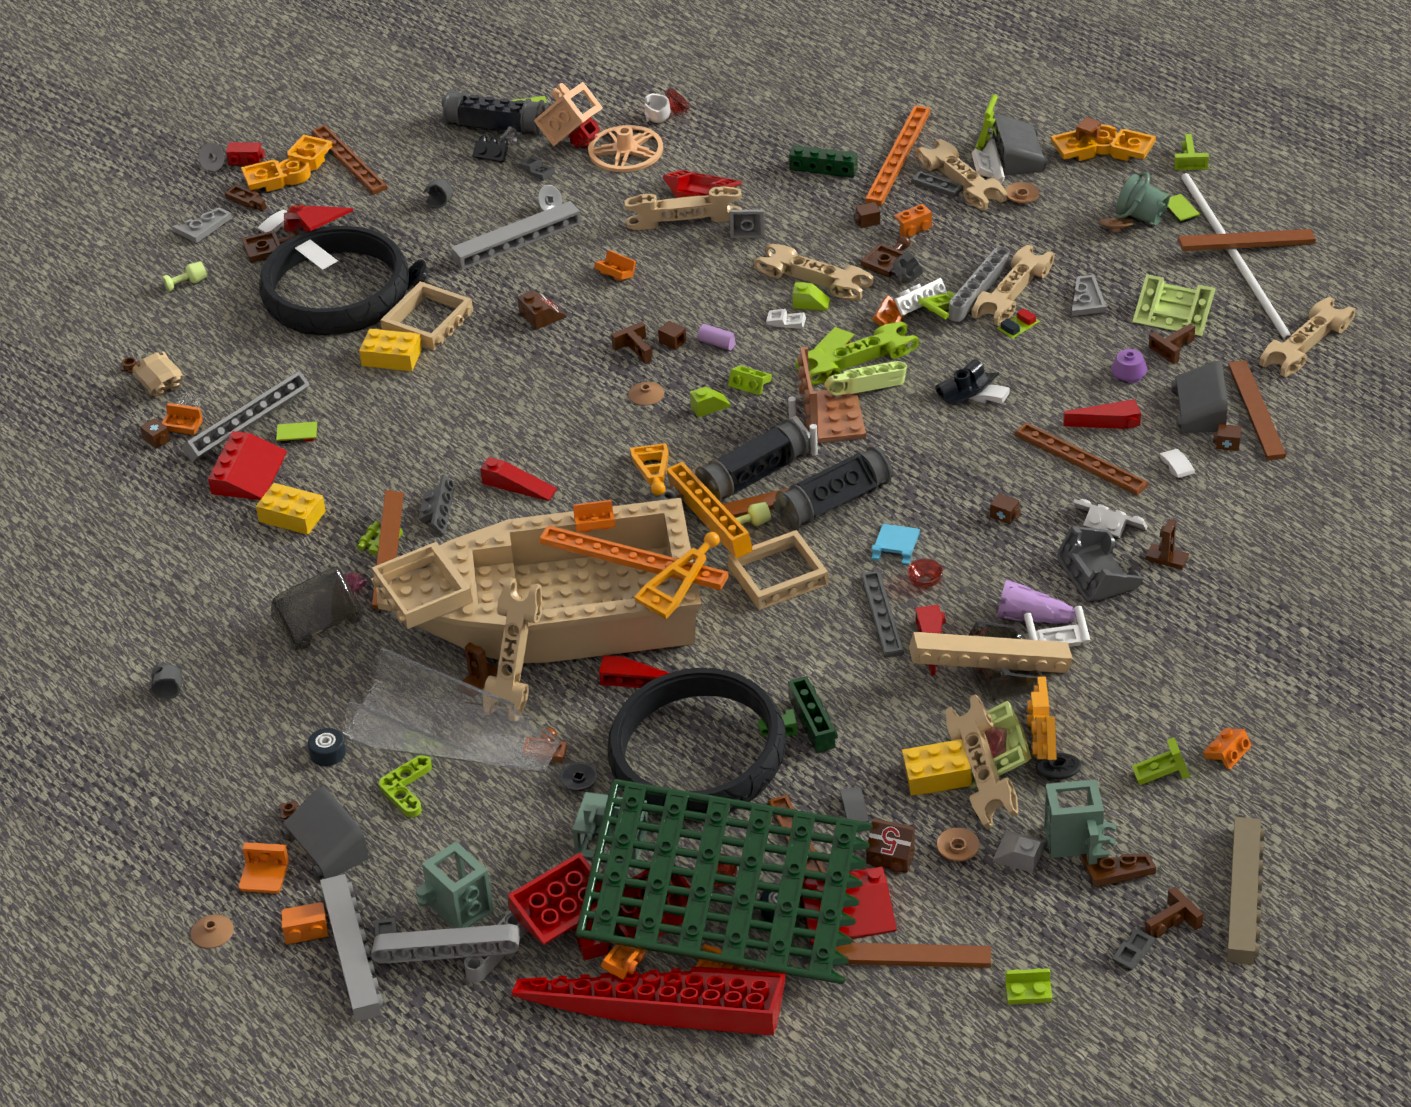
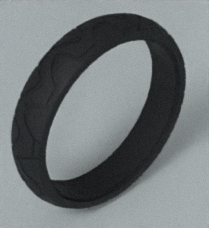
[259,226,409,335]
[608,668,786,820]

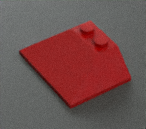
[663,170,742,198]
[284,204,354,232]

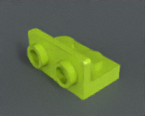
[728,365,772,395]
[1005,968,1052,1005]

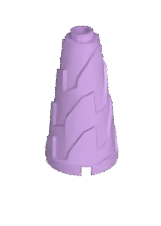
[997,579,1075,624]

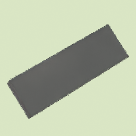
[911,171,963,198]

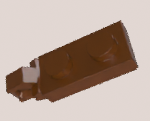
[224,184,267,211]

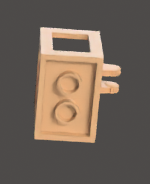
[534,82,603,146]

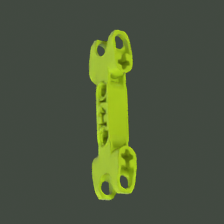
[795,322,919,385]

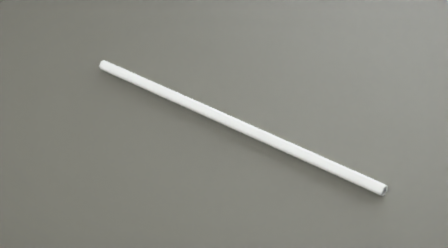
[1181,173,1291,341]

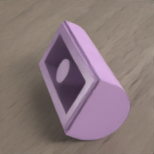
[698,324,736,351]

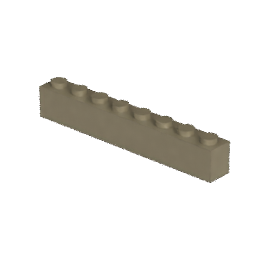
[1227,817,1265,965]

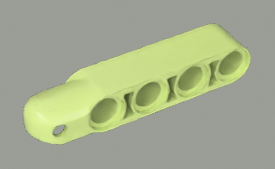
[825,361,907,396]

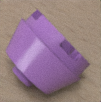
[1111,349,1147,383]

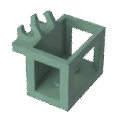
[1044,779,1116,865]
[572,792,649,863]

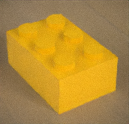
[359,329,422,371]
[256,483,326,535]
[902,739,973,795]

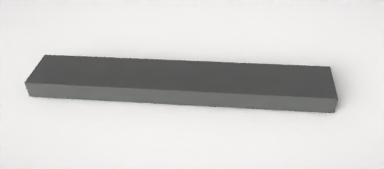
[861,571,904,658]

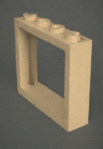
[381,281,473,350]
[728,530,828,610]
[371,542,473,629]

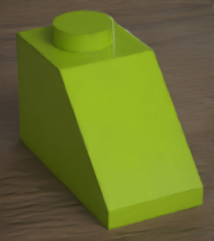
[792,282,830,311]
[690,386,731,418]

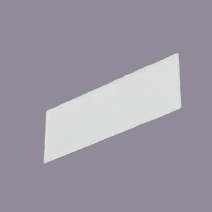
[295,240,338,270]

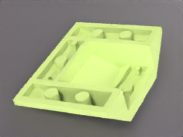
[1132,274,1216,337]
[970,701,1032,789]

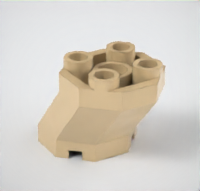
[132,352,183,398]

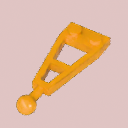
[630,443,669,496]
[634,532,720,619]

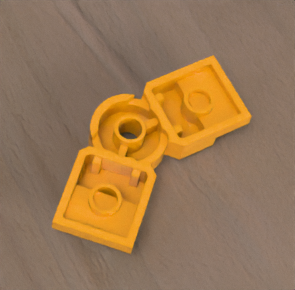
[1050,124,1156,161]
[241,134,332,192]
[1026,677,1057,760]

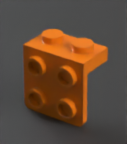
[239,842,289,894]
[281,902,329,945]

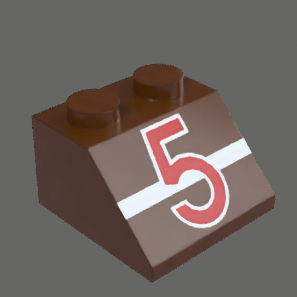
[517,291,566,330]
[866,818,915,873]

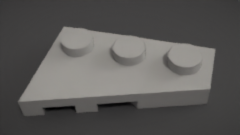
[172,207,232,243]
[1072,275,1106,316]

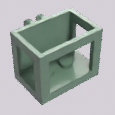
[416,841,494,928]

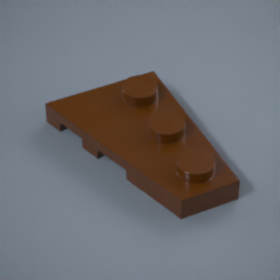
[1080,854,1156,887]

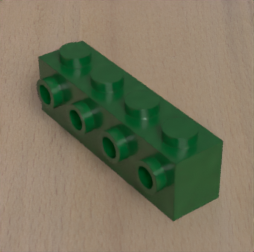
[789,145,858,178]
[788,676,838,753]

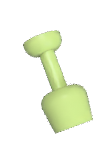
[162,261,207,292]
[736,502,771,526]

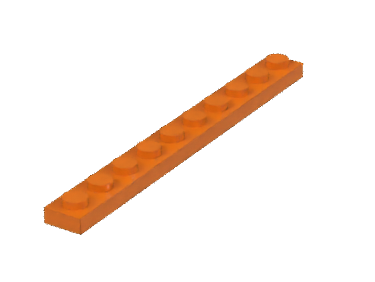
[865,105,930,206]
[539,525,729,590]

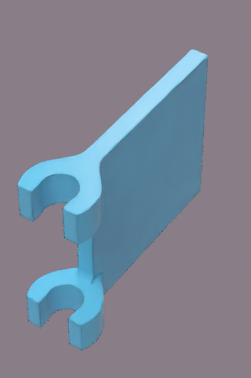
[871,524,920,566]

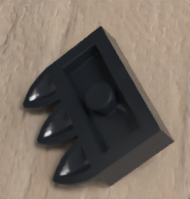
[472,134,508,162]

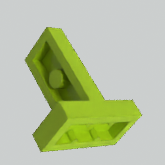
[1174,134,1209,170]
[1132,737,1191,785]

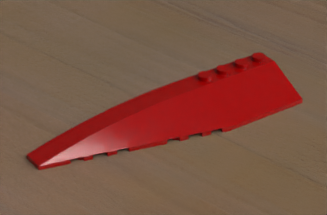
[511,966,786,1035]

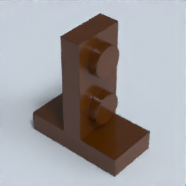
[611,322,652,364]
[1148,323,1195,364]
[1145,519,1189,570]
[458,642,498,697]
[1145,887,1203,937]

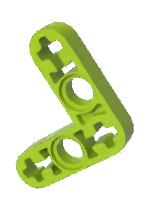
[379,755,432,818]

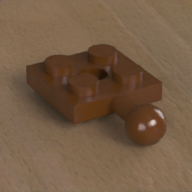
[242,230,300,262]
[860,236,910,277]

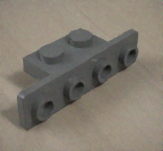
[419,474,455,536]

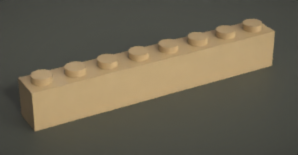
[909,632,1073,673]

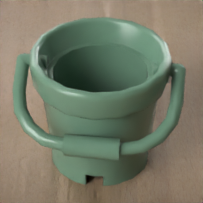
[1115,172,1170,226]

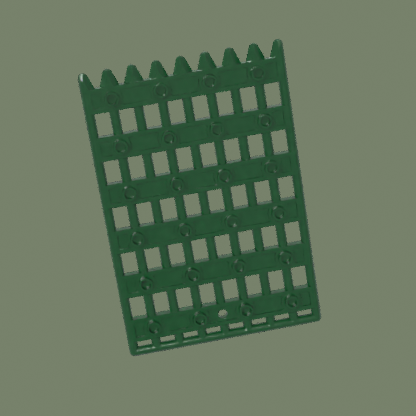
[576,779,873,984]

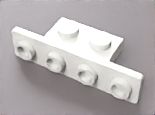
[971,138,1005,184]
[894,278,947,316]
[1073,499,1147,538]

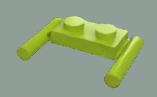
[975,94,998,151]
[918,291,972,319]

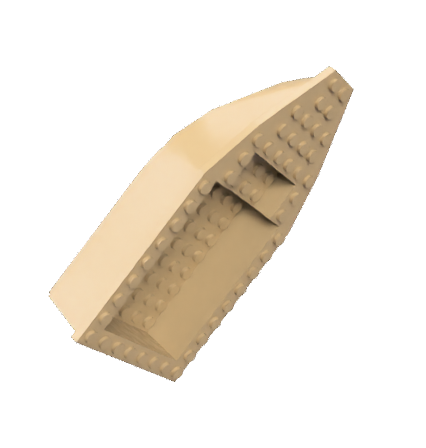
[376,498,702,663]

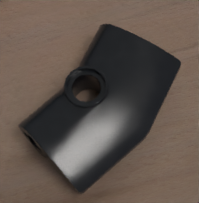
[935,359,999,405]

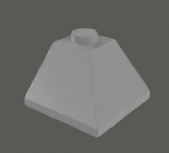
[729,209,765,238]
[992,830,1047,873]

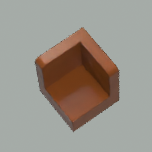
[1076,117,1101,140]

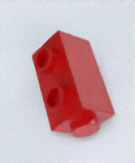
[568,117,601,148]
[226,142,265,165]

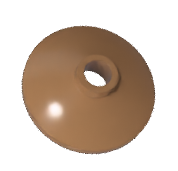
[1006,182,1039,203]
[1099,218,1134,232]
[628,382,664,405]
[937,828,979,861]
[191,914,234,948]

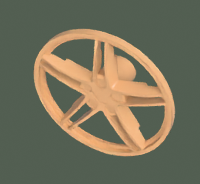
[588,125,663,172]

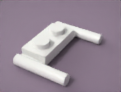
[788,397,818,456]
[1024,606,1091,647]

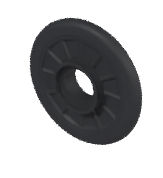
[1036,753,1081,780]

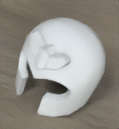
[645,93,671,123]

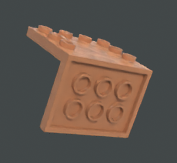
[797,347,866,443]

